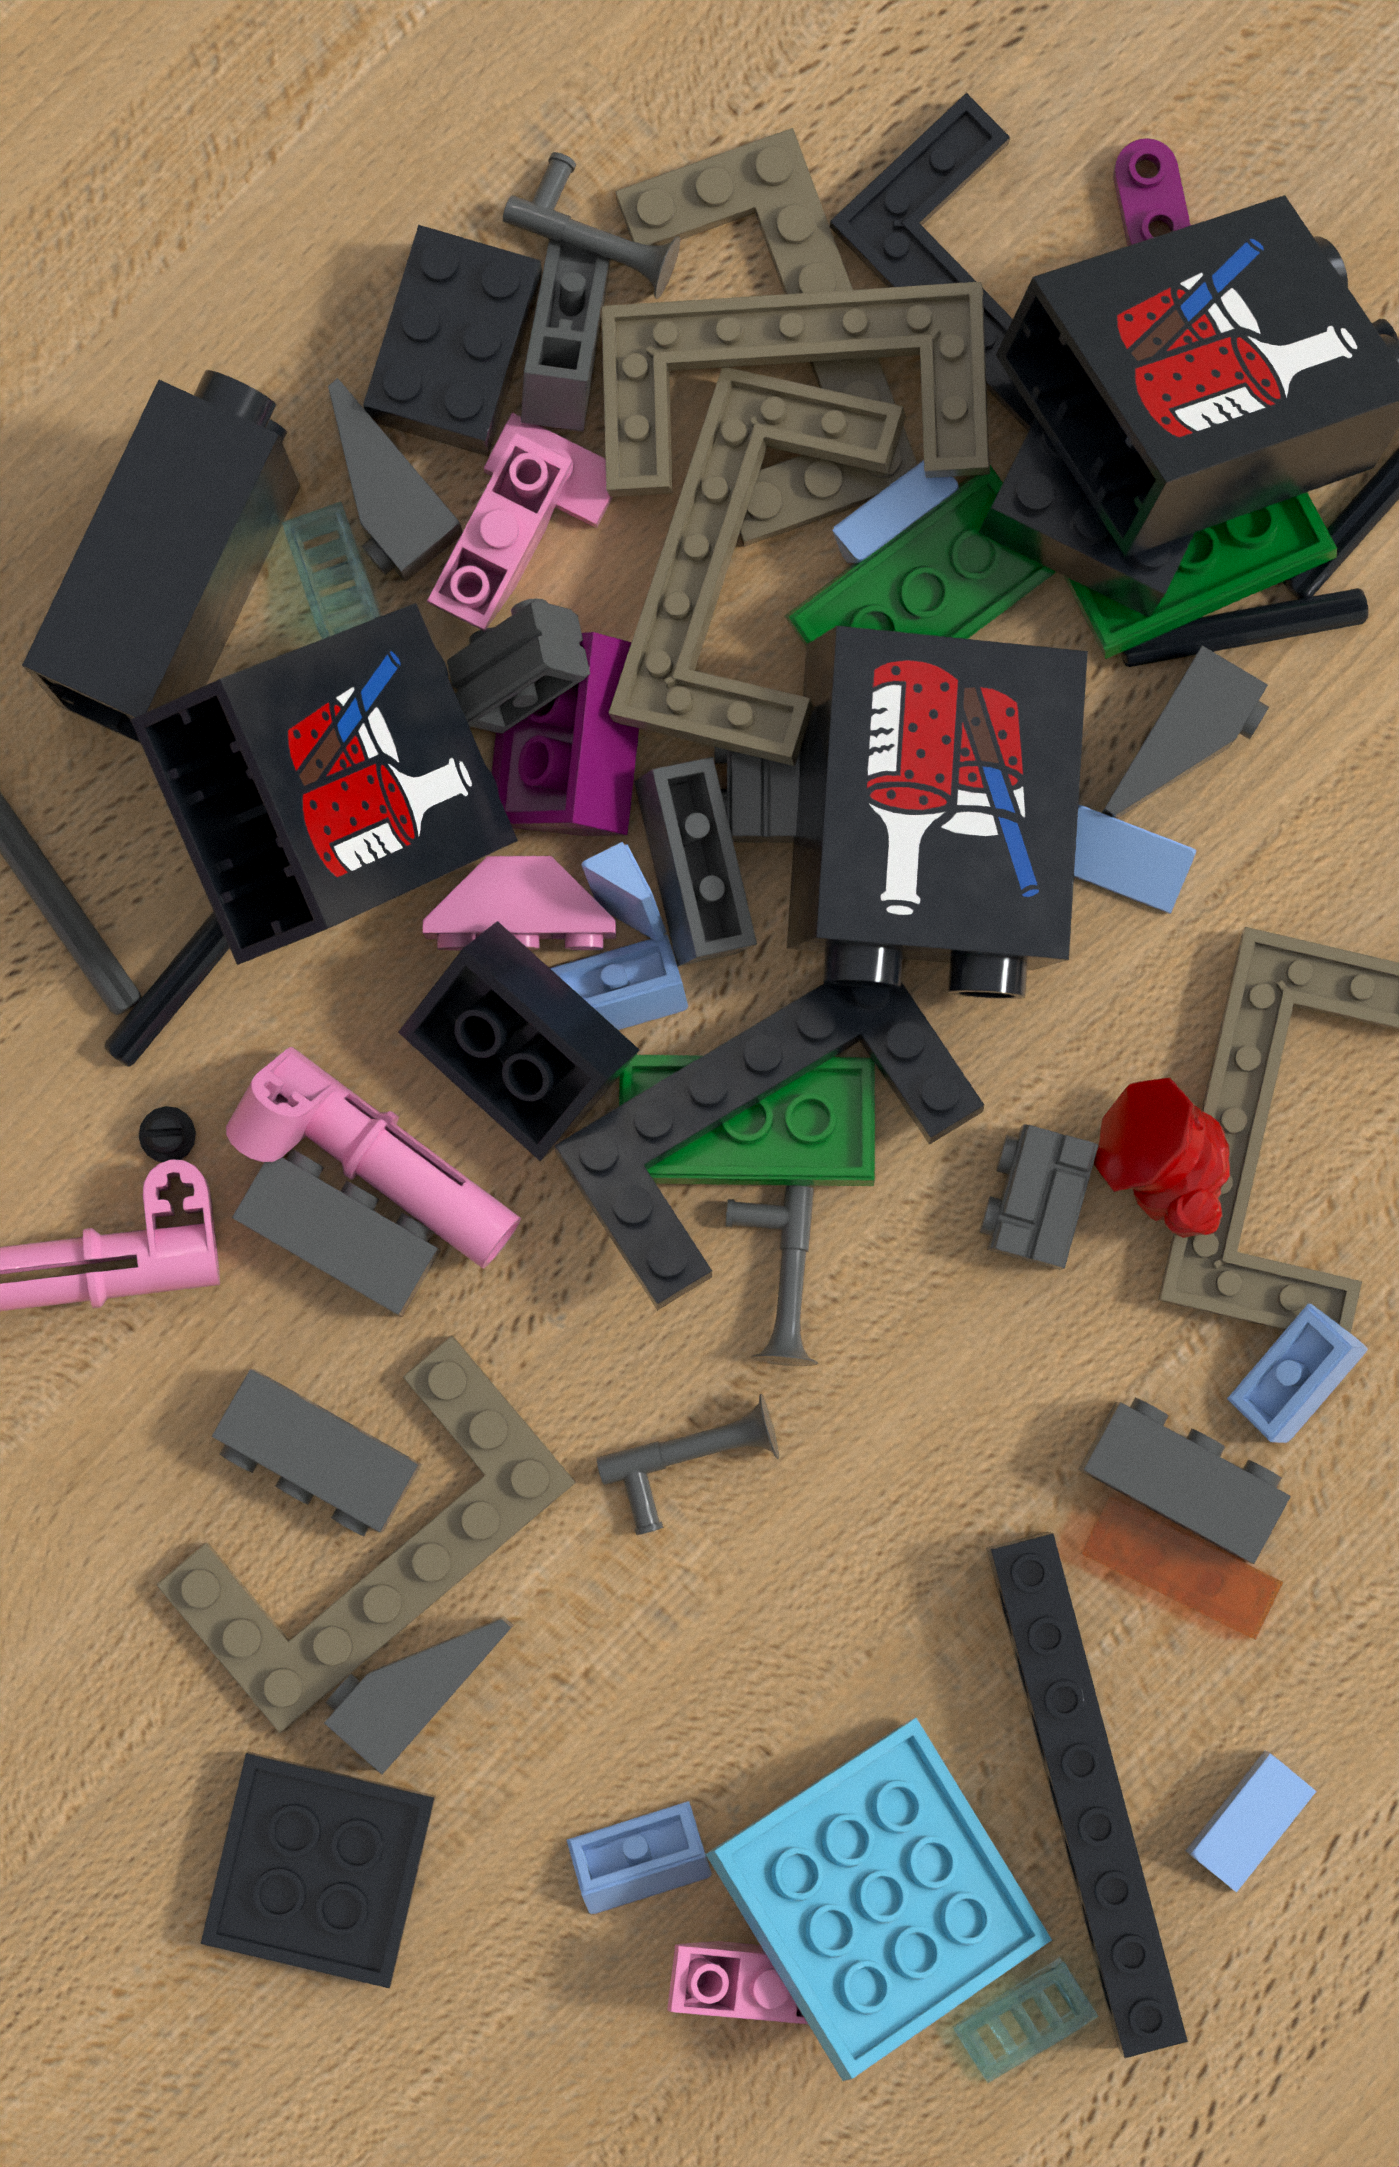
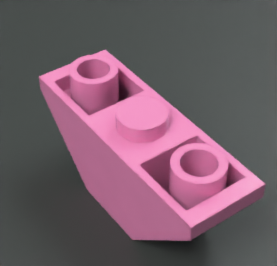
[427,432,572,632]
[423,856,616,951]
[667,1941,808,2024]

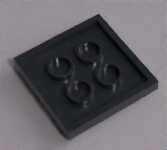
[200,1751,436,1989]

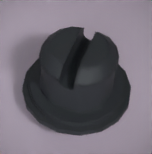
[139,1106,196,1162]

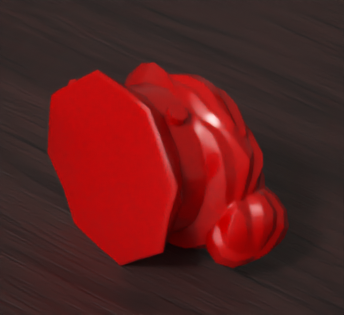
[1093,1077,1230,1238]

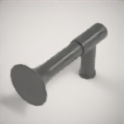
[503,152,681,299]
[726,1185,818,1366]
[597,1394,779,1535]

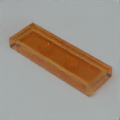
[1080,1496,1283,1640]

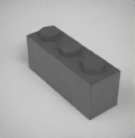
[634,757,757,967]
[232,1149,441,1316]
[211,1369,422,1536]
[1078,1397,1291,1564]

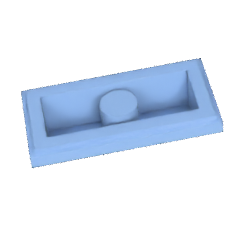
[832,460,959,563]
[1074,805,1197,914]
[581,842,667,942]
[550,934,688,1030]
[1227,1304,1368,1443]
[1185,1750,1316,1892]
[567,1801,712,1914]

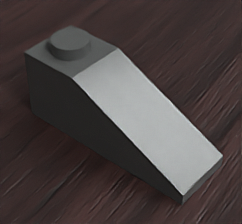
[521,239,611,432]
[328,378,463,582]
[1102,646,1269,819]
[324,1617,514,1775]

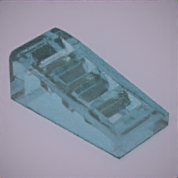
[282,501,382,639]
[952,1957,1099,2083]

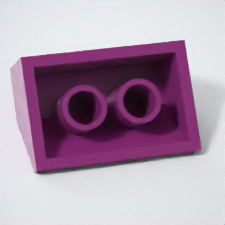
[491,632,639,836]

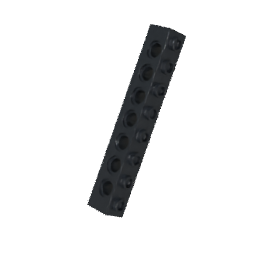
[986,1532,1188,2058]

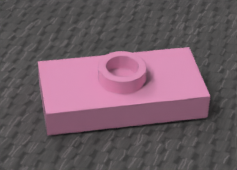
[484,413,613,528]

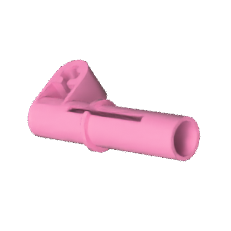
[226,1047,521,1269]
[0,1160,220,1311]

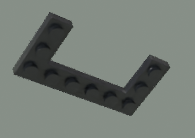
[830,93,1035,431]
[555,982,984,1311]

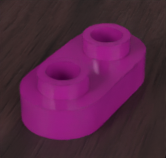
[1113,138,1191,246]

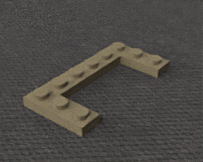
[615,128,918,547]
[602,282,990,497]
[609,367,906,766]
[1158,927,1399,1334]
[157,1336,576,1733]

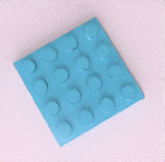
[706,1718,1052,2081]

